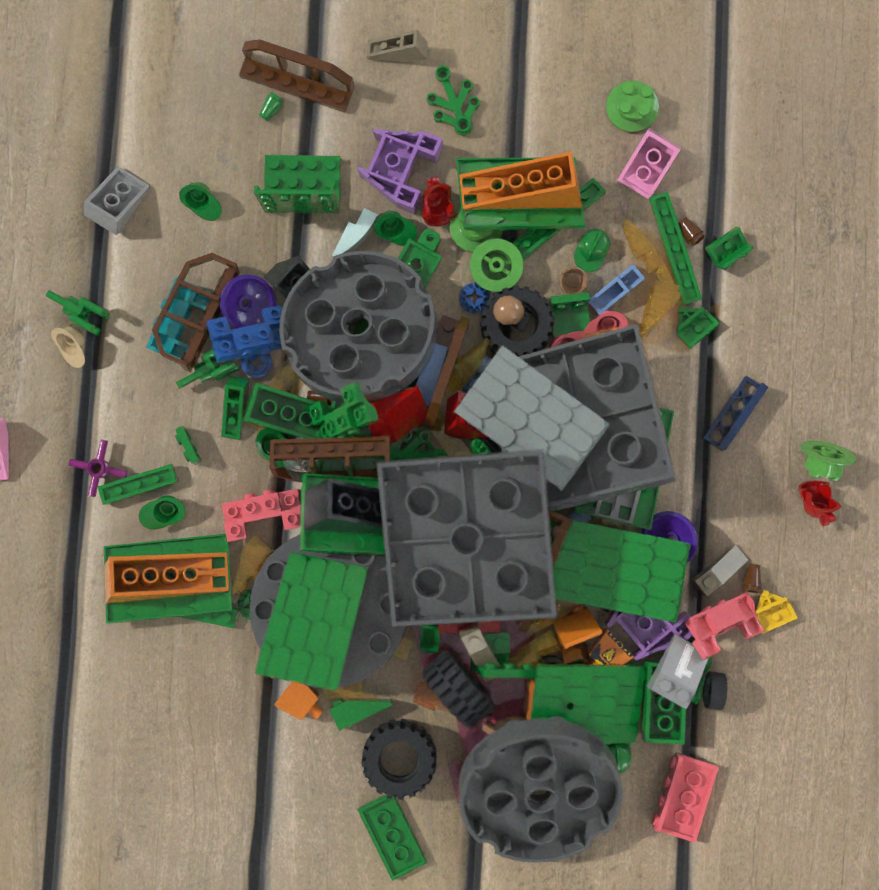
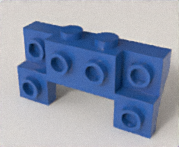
[206,305,282,363]

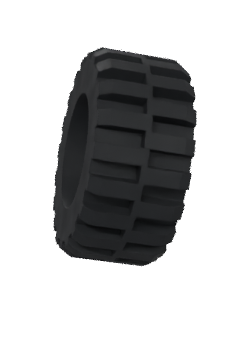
[481,285,555,357]
[422,651,495,729]
[361,719,437,799]

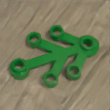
[427,65,480,136]
[377,430,447,462]

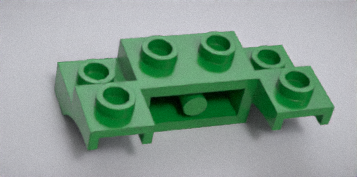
[309,382,378,438]

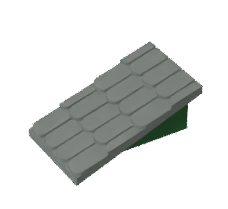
[454,346,610,490]

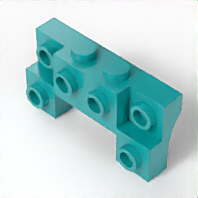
[146,277,213,359]

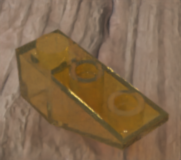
[232,535,274,595]

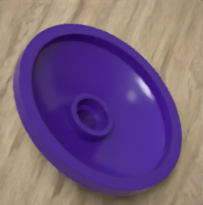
[220,274,276,329]
[641,511,698,563]

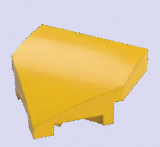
[755,589,797,635]

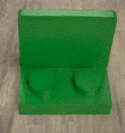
[549,292,590,338]

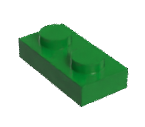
[175,426,202,465]

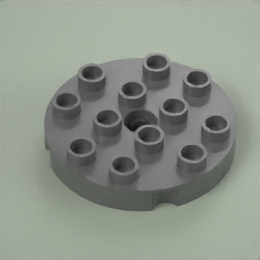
[279,251,437,403]
[250,535,407,688]
[459,717,623,863]

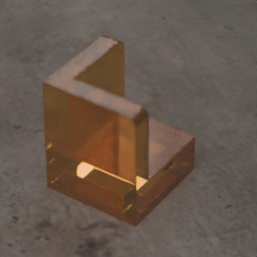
[413,681,439,711]

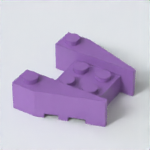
[357,129,444,214]
[605,610,692,660]

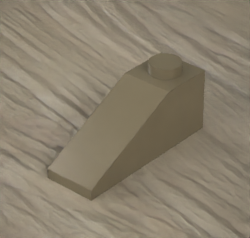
[366,30,428,62]
[691,545,748,597]
[459,622,500,682]

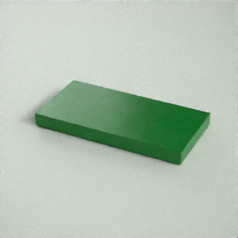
[357,794,427,881]

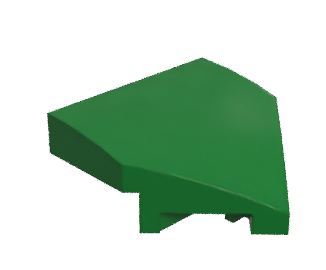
[677,306,719,350]

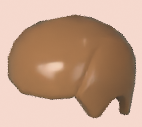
[559,266,588,295]
[493,296,524,325]

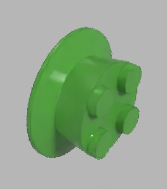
[606,81,659,132]
[450,207,502,252]
[470,239,523,292]
[801,441,856,481]

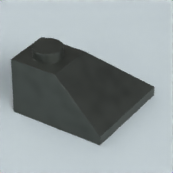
[264,256,310,299]

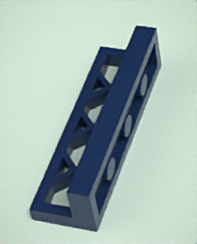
[703,376,769,451]

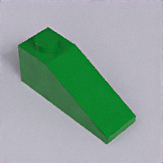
[221,376,249,440]
[329,698,393,731]

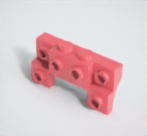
[222,489,301,542]
[685,592,764,660]

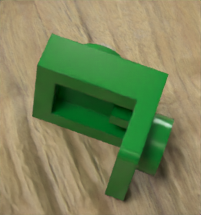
[419,624,439,653]

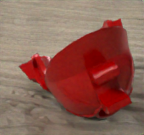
[421,177,458,227]
[798,480,841,527]

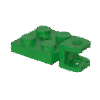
[398,228,442,288]

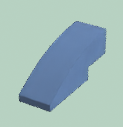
[589,264,646,315]
[416,343,449,407]

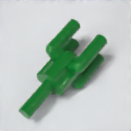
[46,290,110,336]
[176,349,240,389]

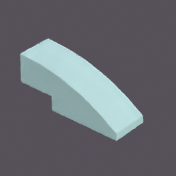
[332,208,378,256]

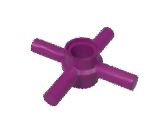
[69,440,127,497]

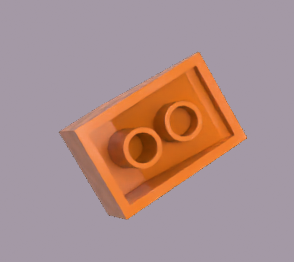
[551,605,602,649]

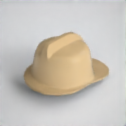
[51,324,85,368]

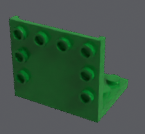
[254,155,341,213]

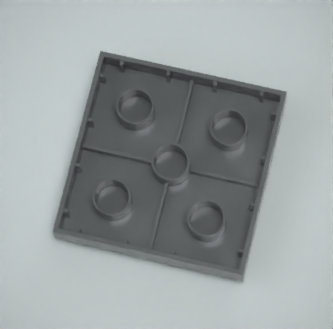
[485,324,677,511]
[377,449,557,626]

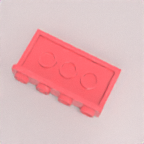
[652,752,719,843]

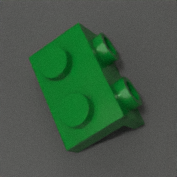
[705,226,754,269]

